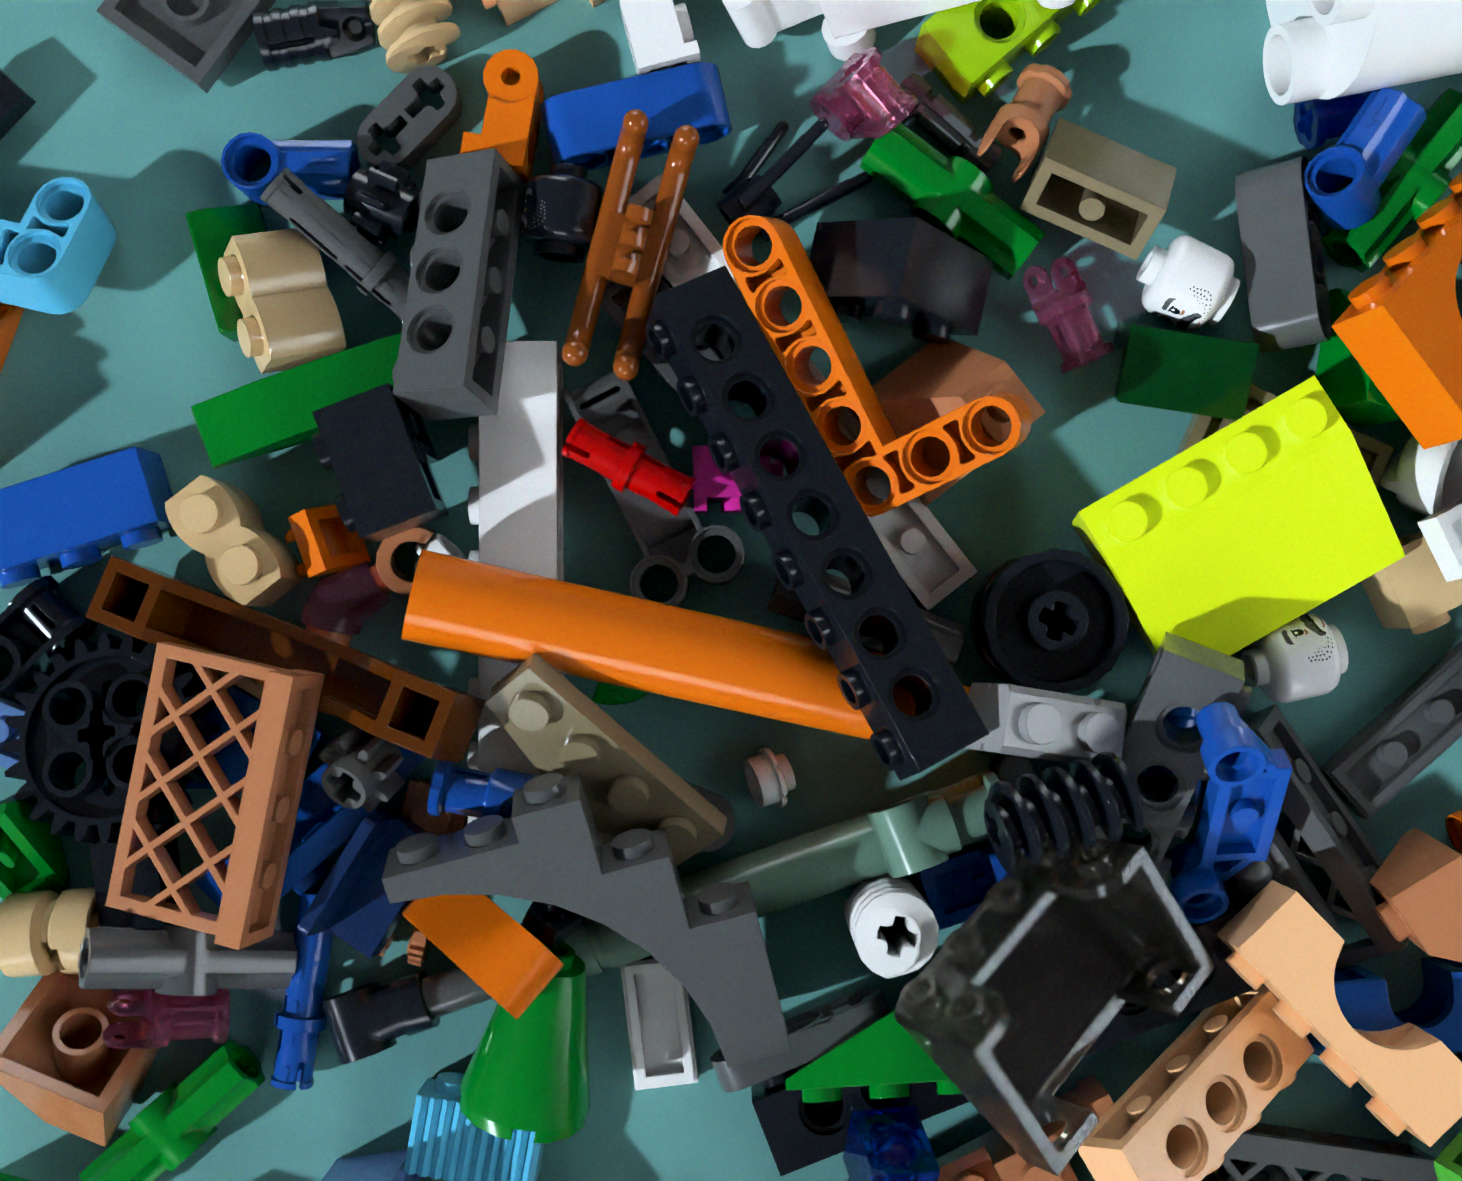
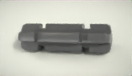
[893,73,1002,174]

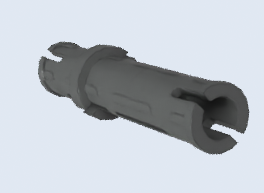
[260,167,410,320]

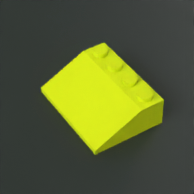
[1071,375,1406,657]

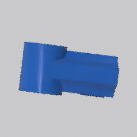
[1304,88,1427,230]
[221,132,361,208]

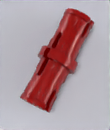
[561,418,697,517]

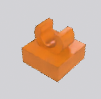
[285,504,371,578]

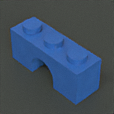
[1306,957,1462,1056]

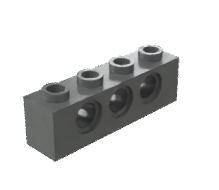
[392,148,526,421]
[1063,631,1252,912]

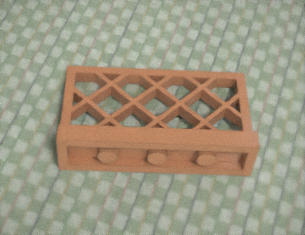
[105,642,325,950]

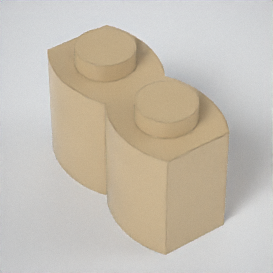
[218,228,346,374]
[165,475,303,607]

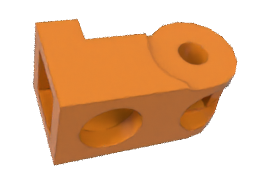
[460,49,545,184]

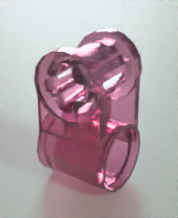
[809,47,918,142]

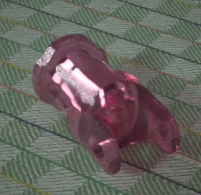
[1023,256,1115,375]
[102,989,230,1049]

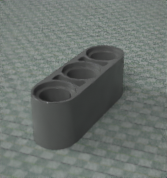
[1235,156,1332,354]

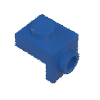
[915,842,1022,930]

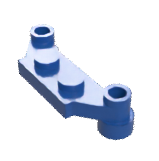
[1166,702,1293,923]

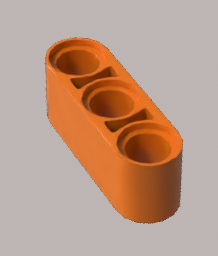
[401,895,564,1020]

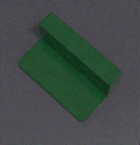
[1112,323,1260,420]

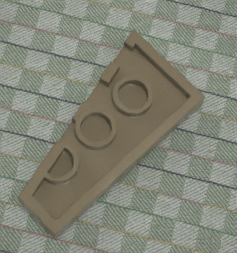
[485,653,727,867]

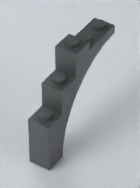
[381,773,792,1068]

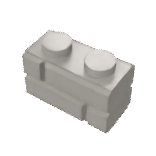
[965,682,1127,764]

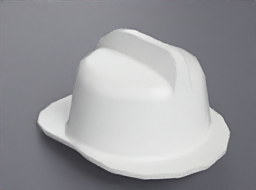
[1380,434,1462,517]

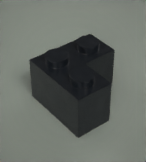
[809,217,994,344]
[312,383,449,542]

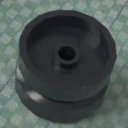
[969,549,1129,693]

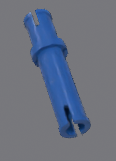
[270,888,333,1090]

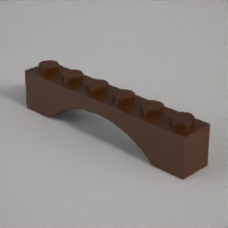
[85,555,486,763]

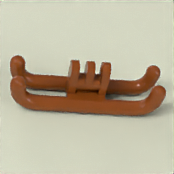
[562,109,700,381]

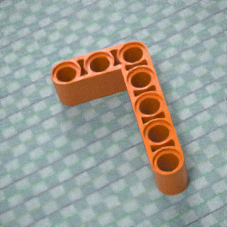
[723,215,1032,517]

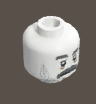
[1136,235,1240,331]
[1241,614,1349,703]

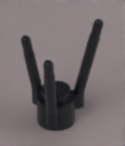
[715,118,873,242]

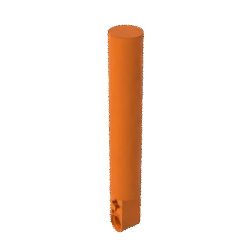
[401,549,971,740]

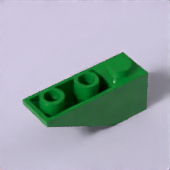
[785,993,993,1103]

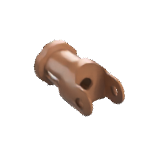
[976,63,1072,182]

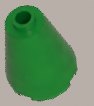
[459,942,590,1143]

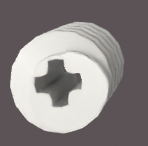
[844,874,939,979]

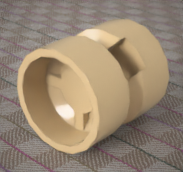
[0,887,100,978]

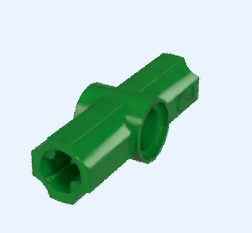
[1322,88,1462,273]
[860,118,1046,281]
[79,1039,266,1181]

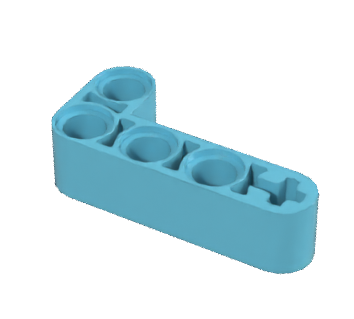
[0,177,117,315]

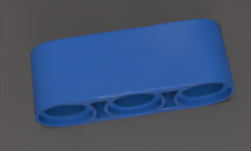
[540,62,732,171]

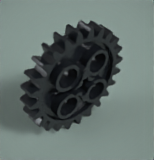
[2,632,220,845]

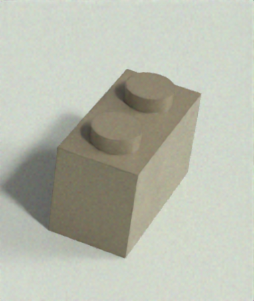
[1019,117,1177,260]

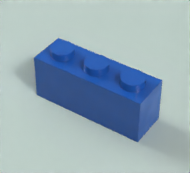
[0,446,173,589]

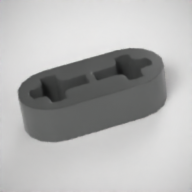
[356,66,463,170]

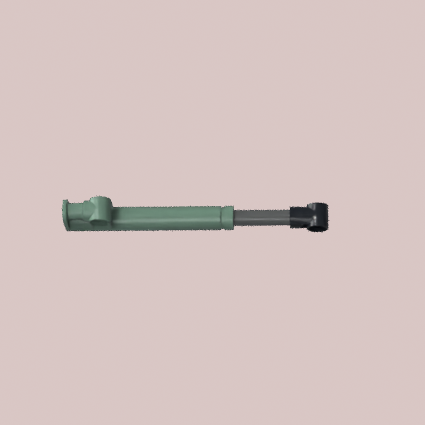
[322,771,1000,1065]

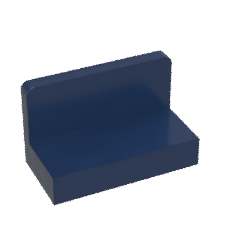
[297,810,427,959]

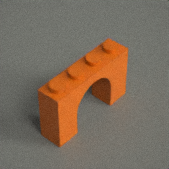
[1331,172,1462,449]

